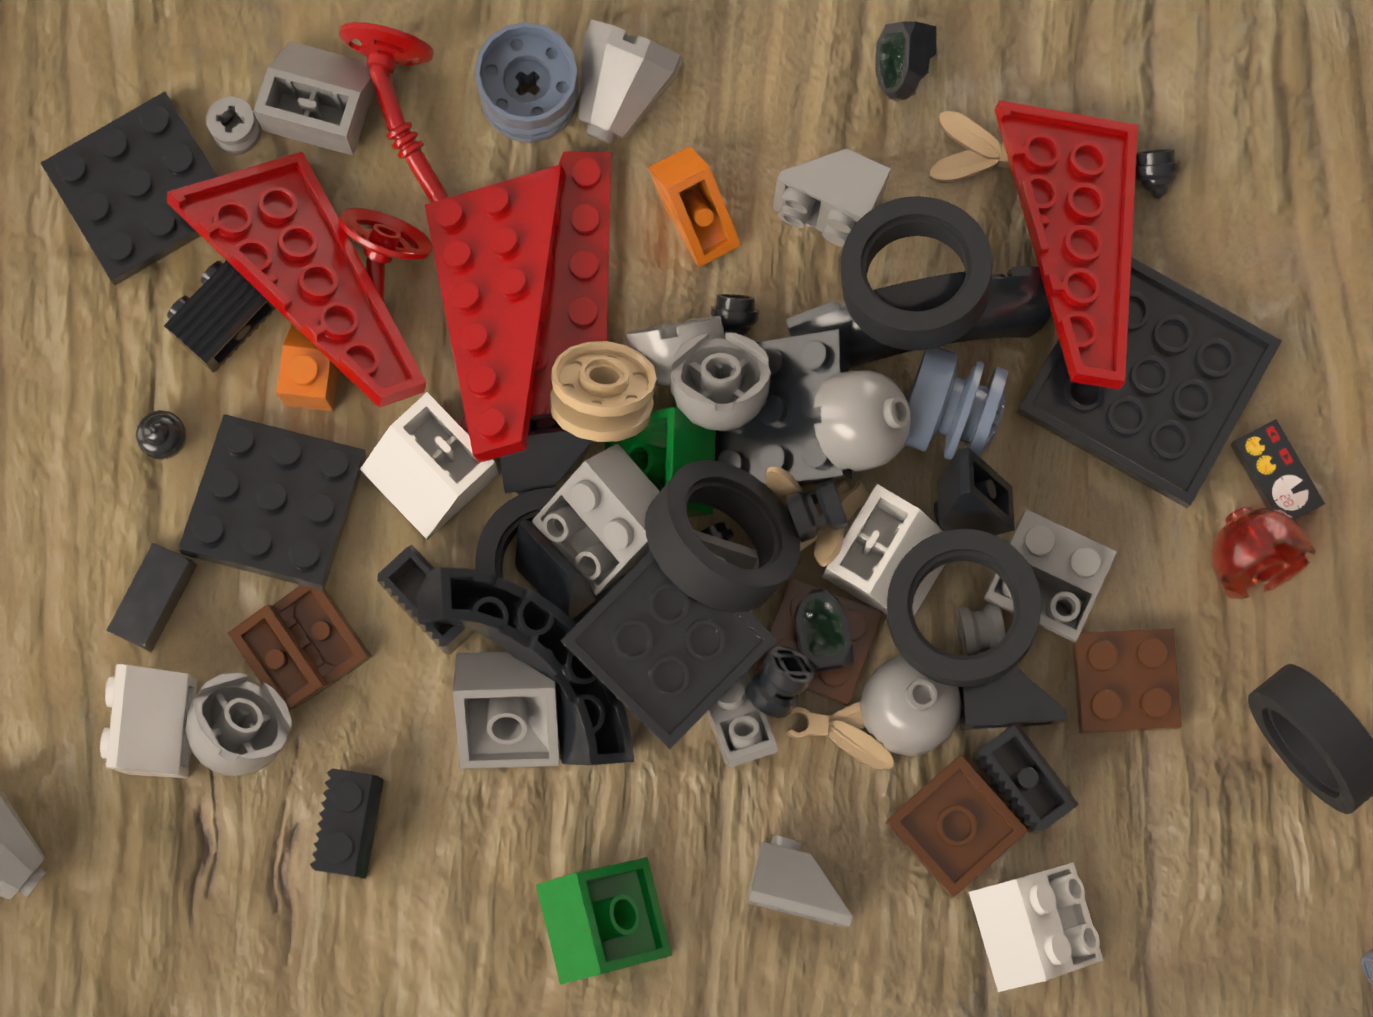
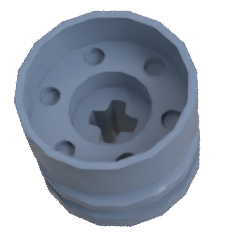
[475,22,579,143]
[905,347,1008,460]

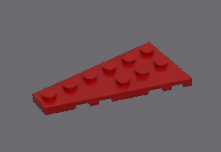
[994,100,1138,390]
[167,151,426,408]
[460,151,611,434]
[425,164,566,463]

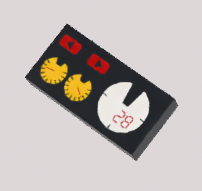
[1230,419,1325,529]

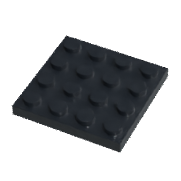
[1016,257,1282,508]

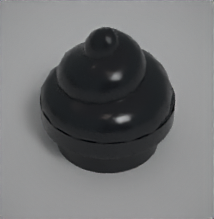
[1135,149,1181,199]
[710,294,759,336]
[136,410,187,460]

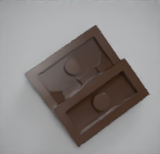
[227,585,372,712]

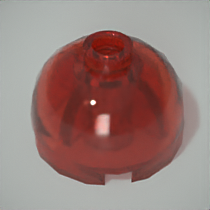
[1211,507,1316,599]

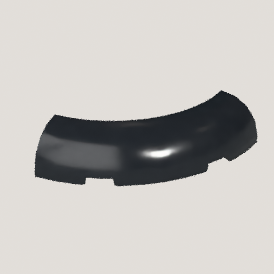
[786,266,1052,369]
[418,567,634,765]

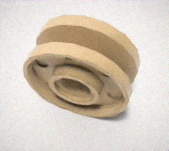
[550,341,657,442]

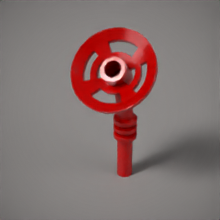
[339,22,448,203]
[339,208,433,403]

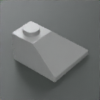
[453,652,560,769]
[745,835,853,928]

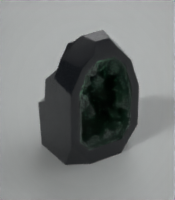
[875,21,937,102]
[794,588,854,673]

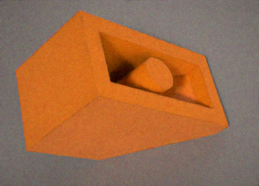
[648,146,741,267]
[276,324,339,411]

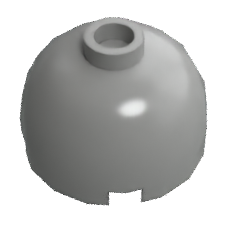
[626,316,725,395]
[671,332,771,431]
[814,370,911,472]
[860,656,963,756]
[185,673,292,777]

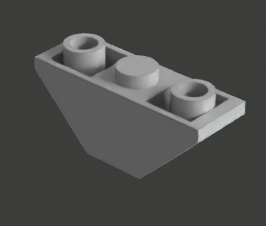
[707,671,779,768]

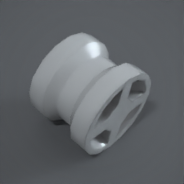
[206,96,260,154]
[956,603,1005,656]

